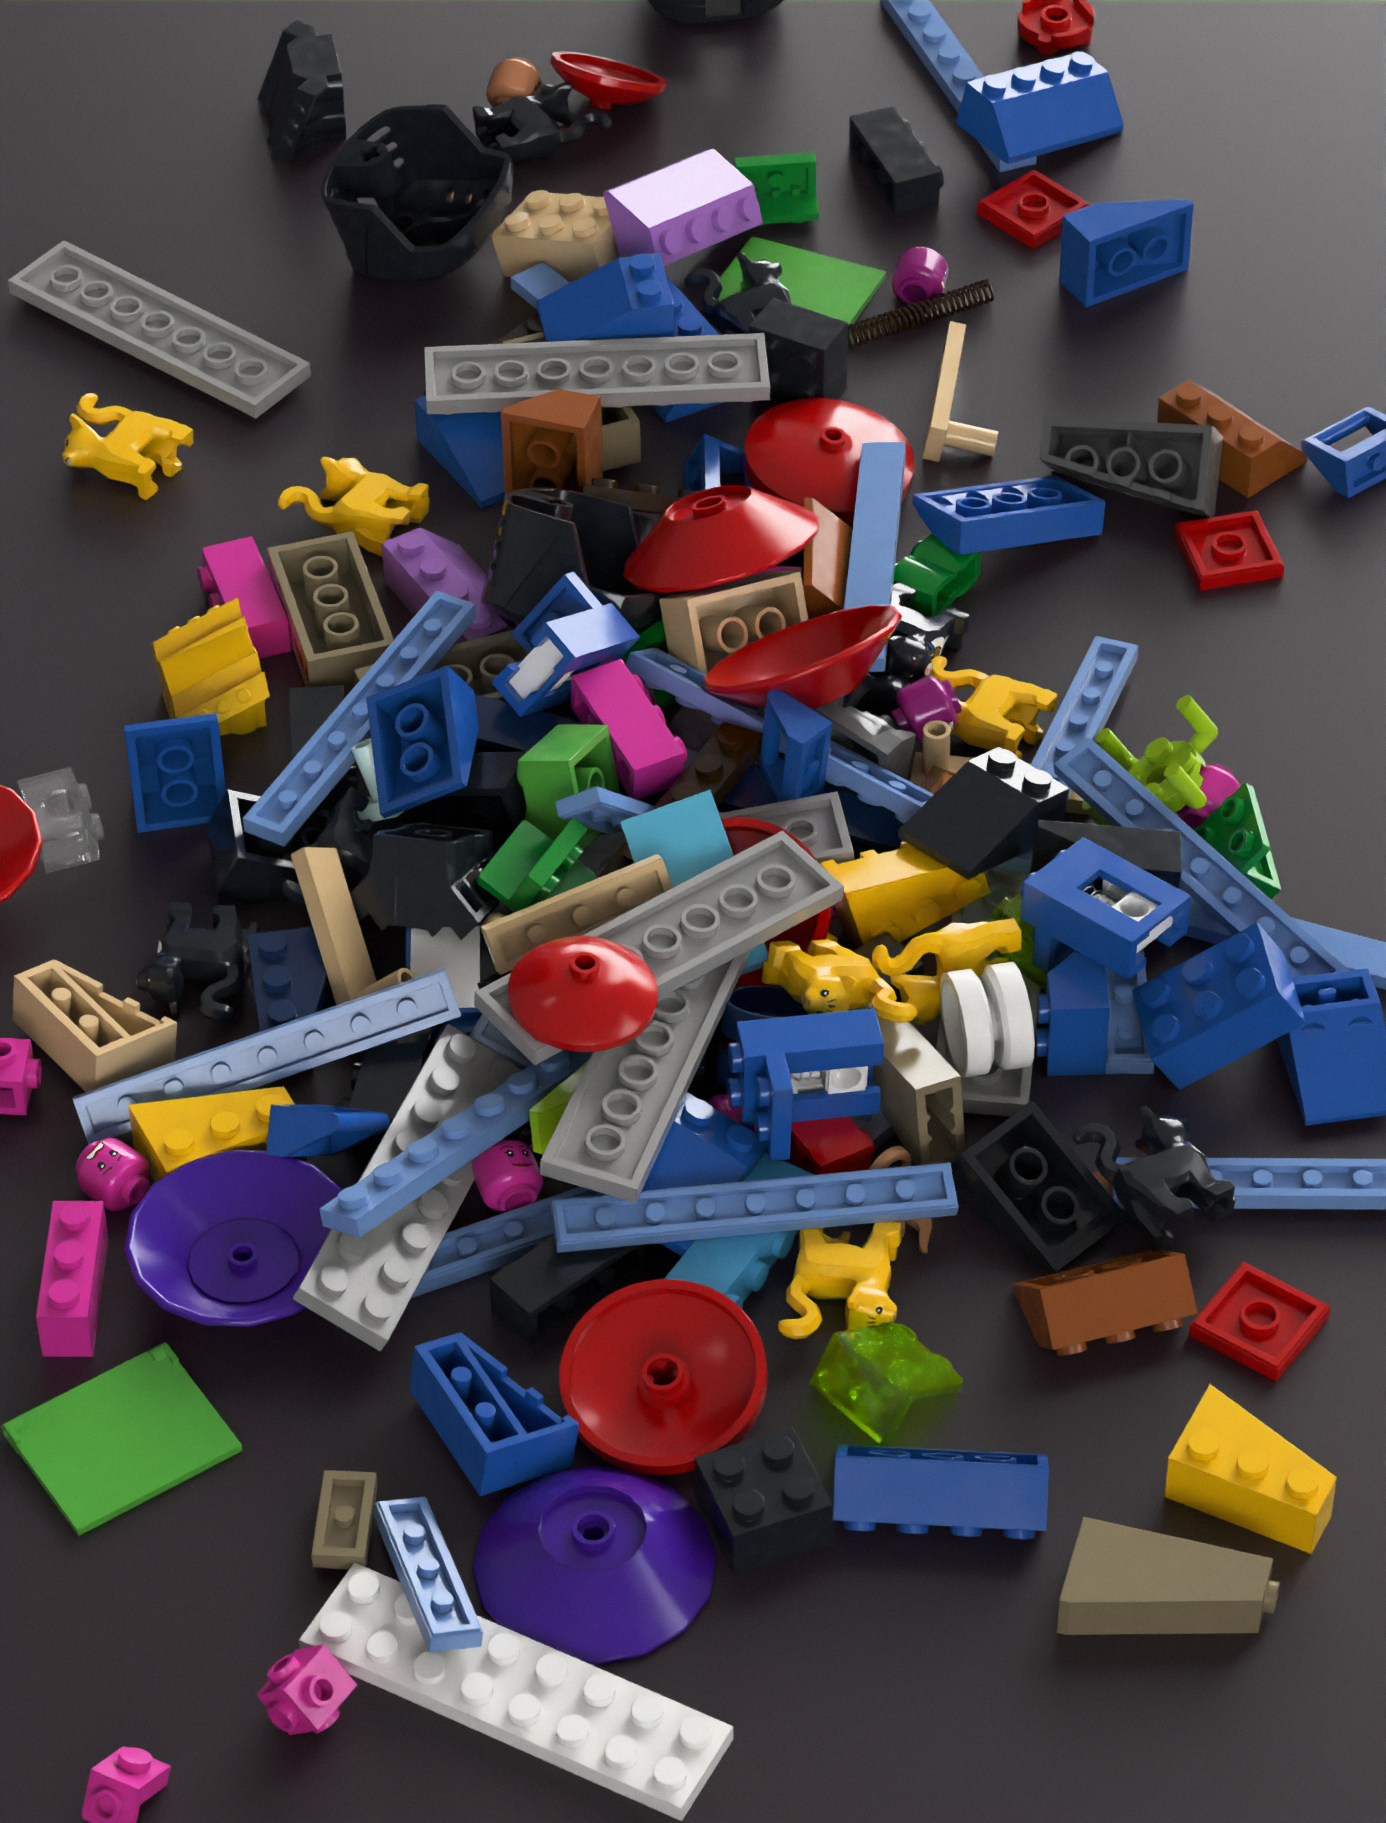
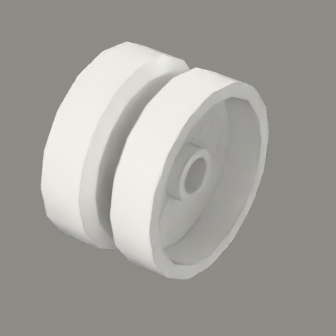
[940,962,1035,1078]

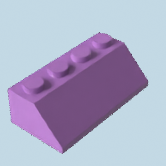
[603,149,763,266]
[382,527,519,645]

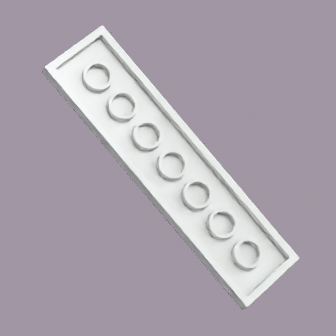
[299,1563,733,1821]

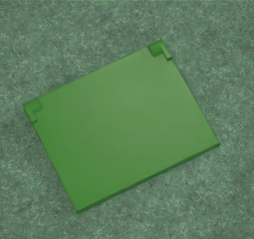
[717,236,887,325]
[1,1342,243,1536]

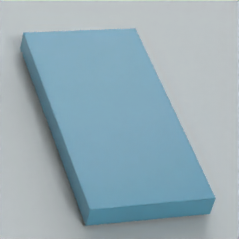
[620,790,768,976]

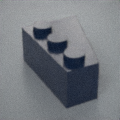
[247,927,335,1073]

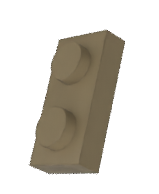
[311,1470,378,1569]

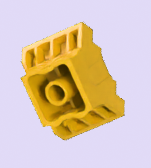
[151,597,270,736]

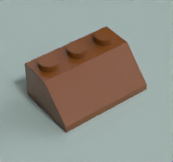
[1157,380,1307,498]
[501,389,603,495]
[803,498,853,620]
[1012,1249,1198,1356]

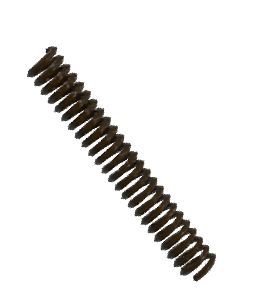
[848,278,995,348]

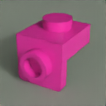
[81,1746,171,1823]

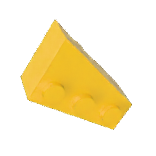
[820,842,990,948]
[128,1086,308,1182]
[1164,1384,1337,1554]

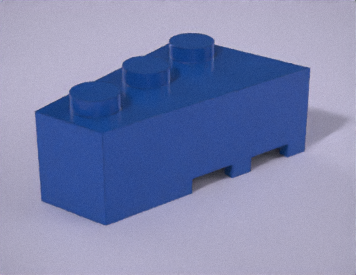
[409,1332,579,1496]

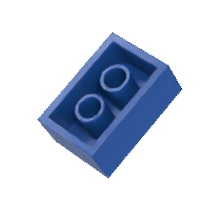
[1132,923,1306,1090]

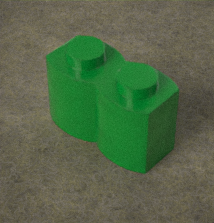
[893,533,981,618]

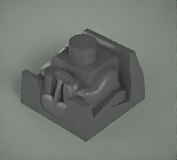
[814,696,916,793]

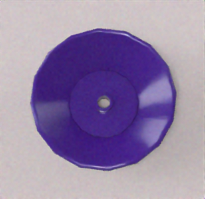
[124,1150,342,1327]
[472,1465,717,1665]

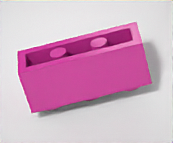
[197,536,291,659]
[570,659,688,800]
[36,1201,109,1357]

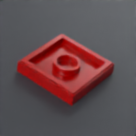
[977,169,1091,249]
[1174,510,1284,591]
[1189,1261,1331,1382]

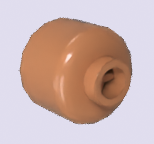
[486,57,542,107]

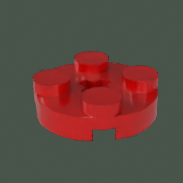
[1017,0,1095,55]

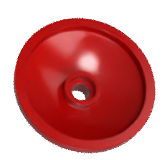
[550,51,666,110]
[508,936,658,1052]

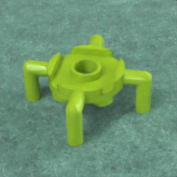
[1082,695,1218,826]

